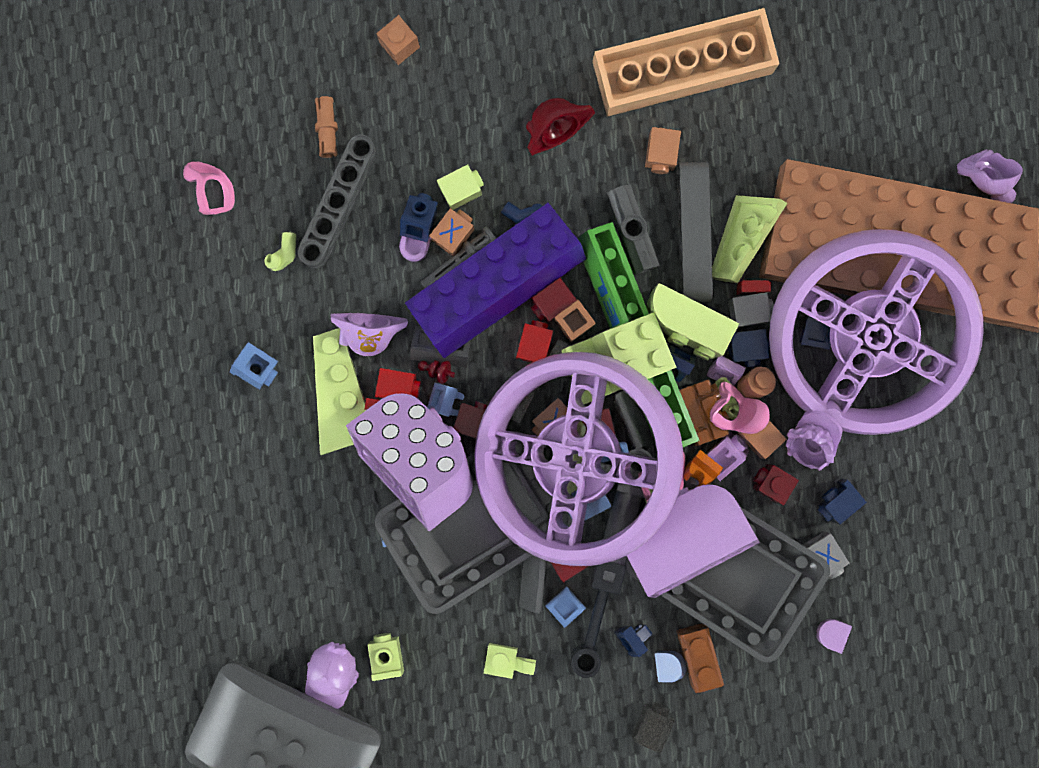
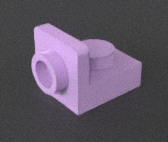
[705,431,749,481]

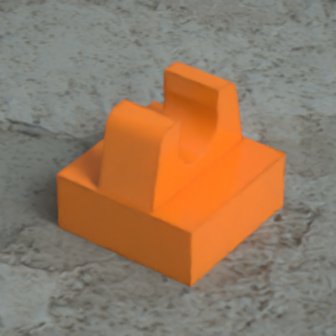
[684,450,723,487]

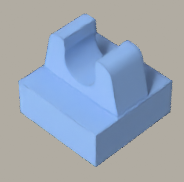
[427,383,464,417]

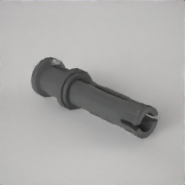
[420,226,496,288]

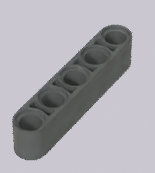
[298,134,377,269]
[677,162,713,302]

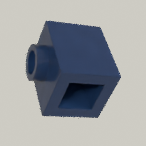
[727,329,770,367]

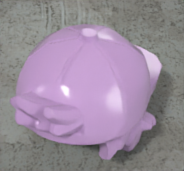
[786,410,843,471]
[305,642,359,709]

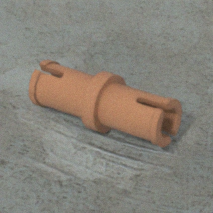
[315,96,338,158]

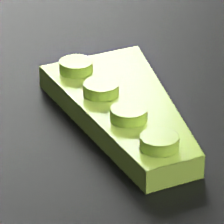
[313,328,366,455]

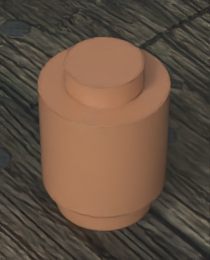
[737,367,776,400]

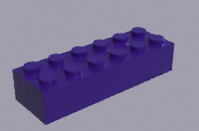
[405,203,587,358]

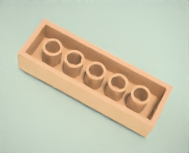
[593,8,779,117]

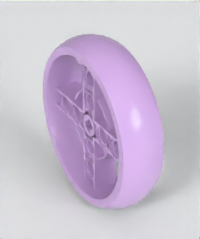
[769,229,984,435]
[474,352,684,566]

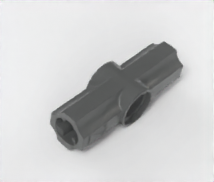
[606,184,660,275]

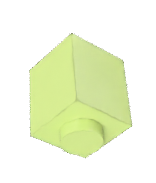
[437,165,484,210]

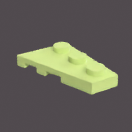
[712,195,787,283]

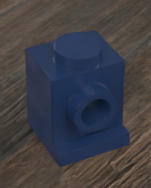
[400,193,438,243]
[816,479,867,525]

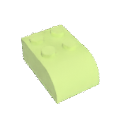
[647,283,739,361]

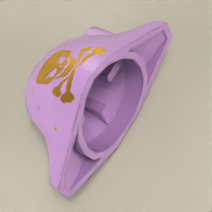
[331,313,408,356]

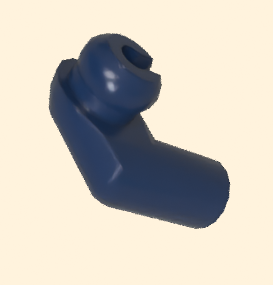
[501,202,542,224]

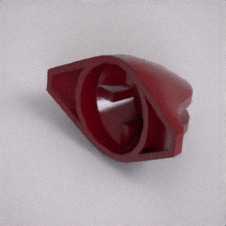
[526,98,595,155]

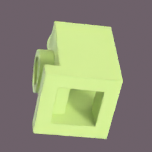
[368,633,404,681]

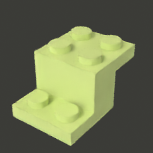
[561,313,677,404]

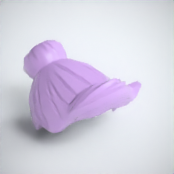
[957,150,1023,203]

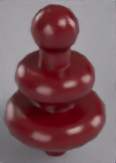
[418,360,455,384]

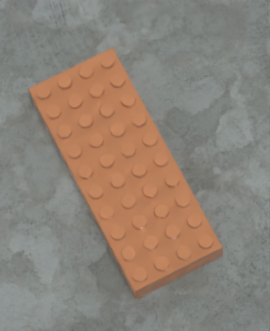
[759,159,1039,333]

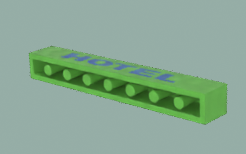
[577,222,700,448]

